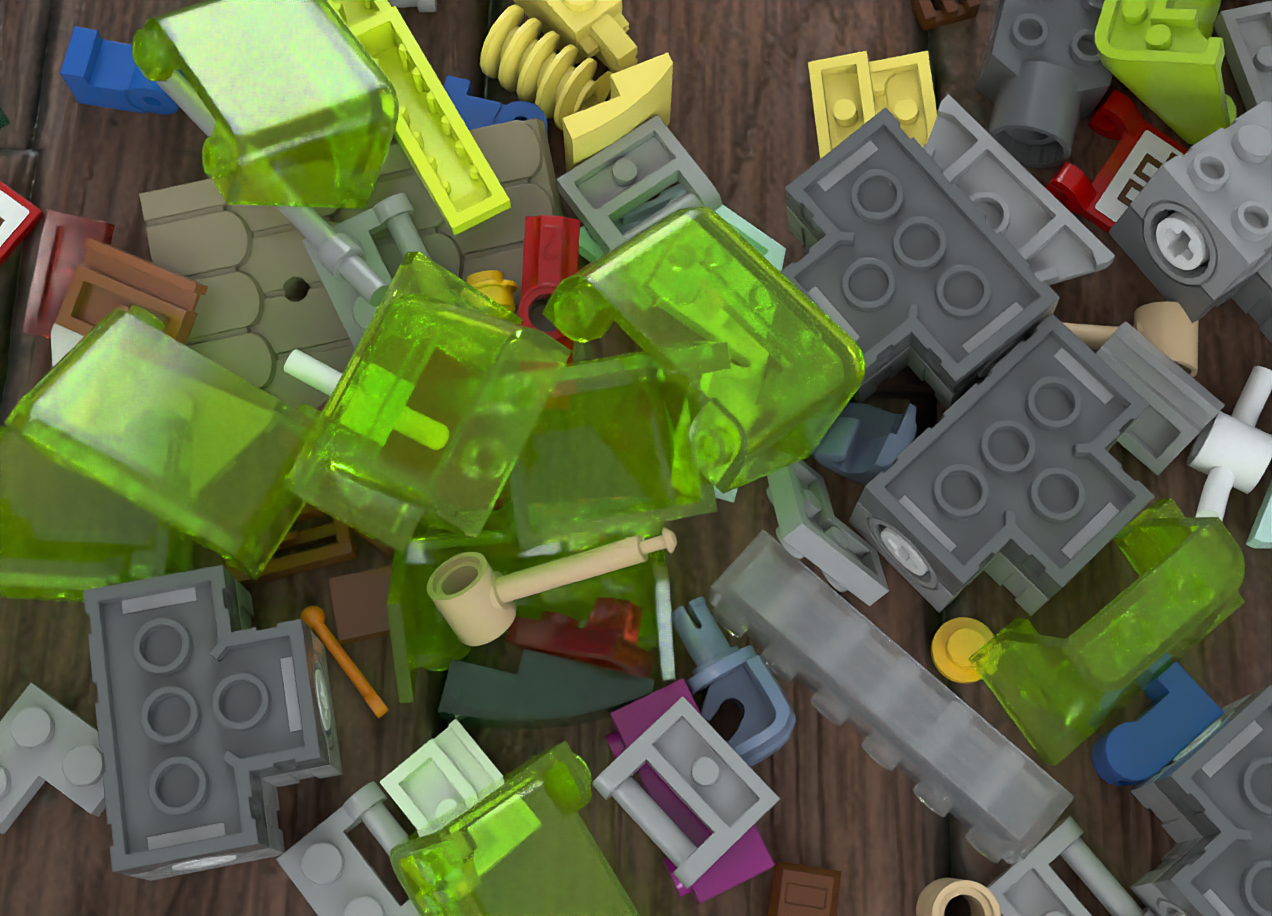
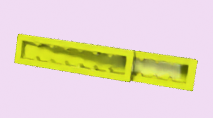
[312,0,511,236]

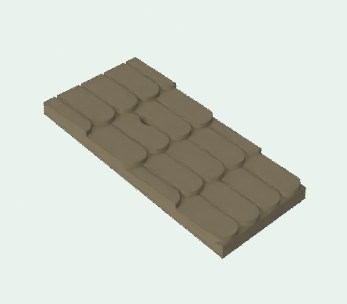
[139,118,593,422]

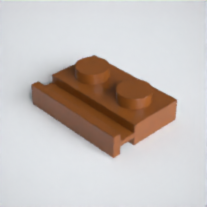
[55,238,208,372]

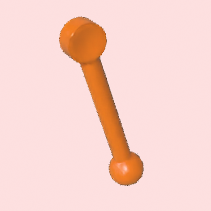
[300,605,390,718]

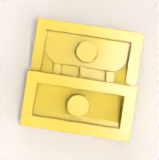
[808,51,938,159]
[562,53,673,173]

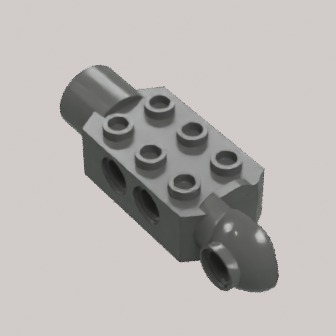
[975,0,1113,168]

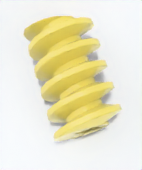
[480,4,613,130]

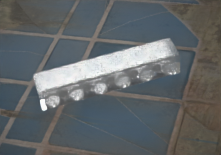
[708,529,1075,864]

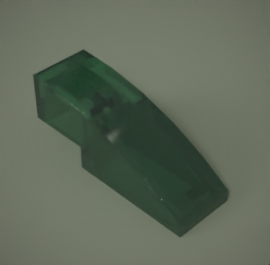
[438,649,655,730]

